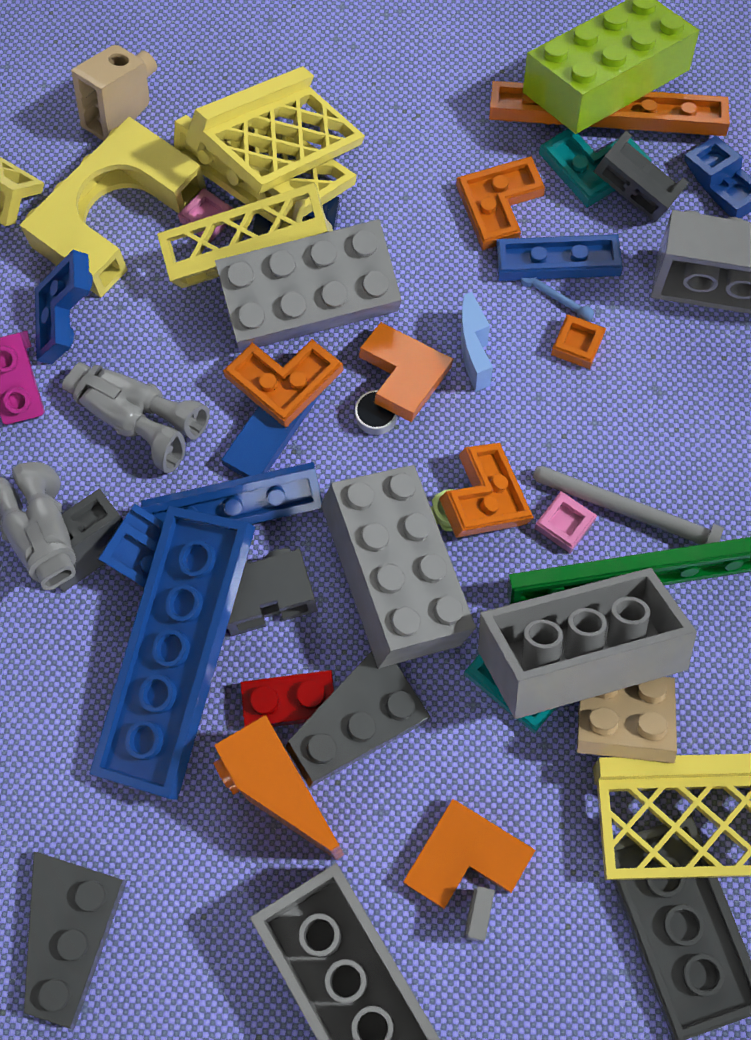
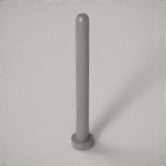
[533,466,724,544]

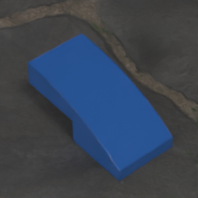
[684,136,751,218]

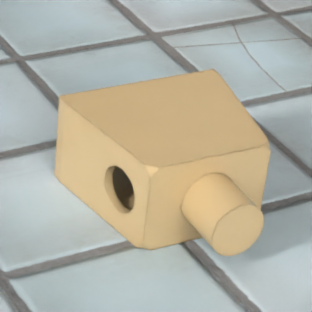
[71,45,157,141]

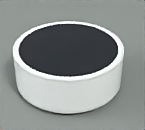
[355,390,398,435]

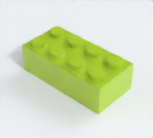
[523,0,700,134]

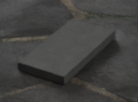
[600,814,751,1040]

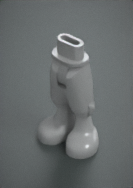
[62,362,210,473]
[0,462,76,590]

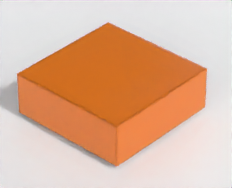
[551,314,606,369]

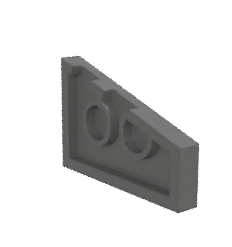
[285,651,430,788]
[24,851,127,1029]

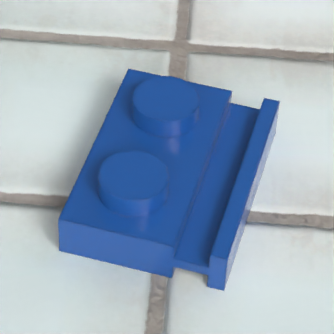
[97,504,164,588]

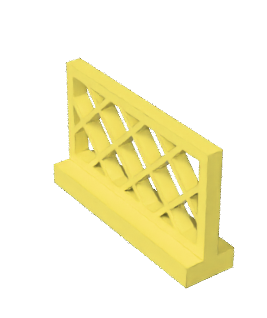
[185,66,365,194]
[174,115,357,229]
[593,753,751,880]

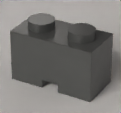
[227,548,318,636]

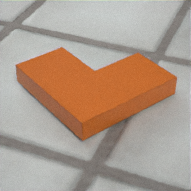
[456,156,545,251]
[359,322,453,422]
[223,339,344,428]
[439,443,534,538]
[403,799,536,909]

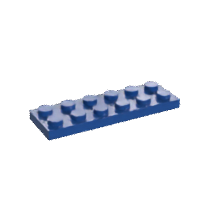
[89,506,256,800]

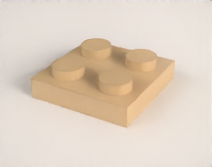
[577,677,677,763]

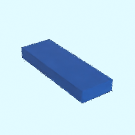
[496,234,623,281]
[221,393,322,477]

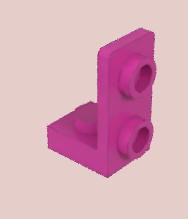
[0,330,45,425]

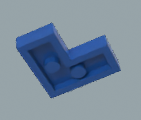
[35,250,93,365]

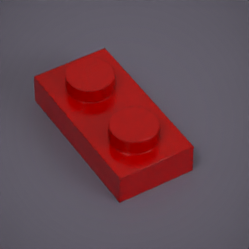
[240,670,334,727]

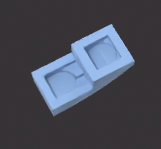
[461,292,493,392]

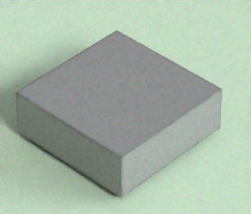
[464,886,495,943]

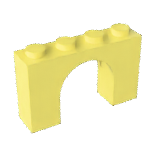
[20,117,207,298]

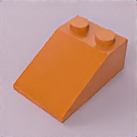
[213,715,344,860]

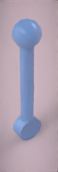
[520,277,594,322]

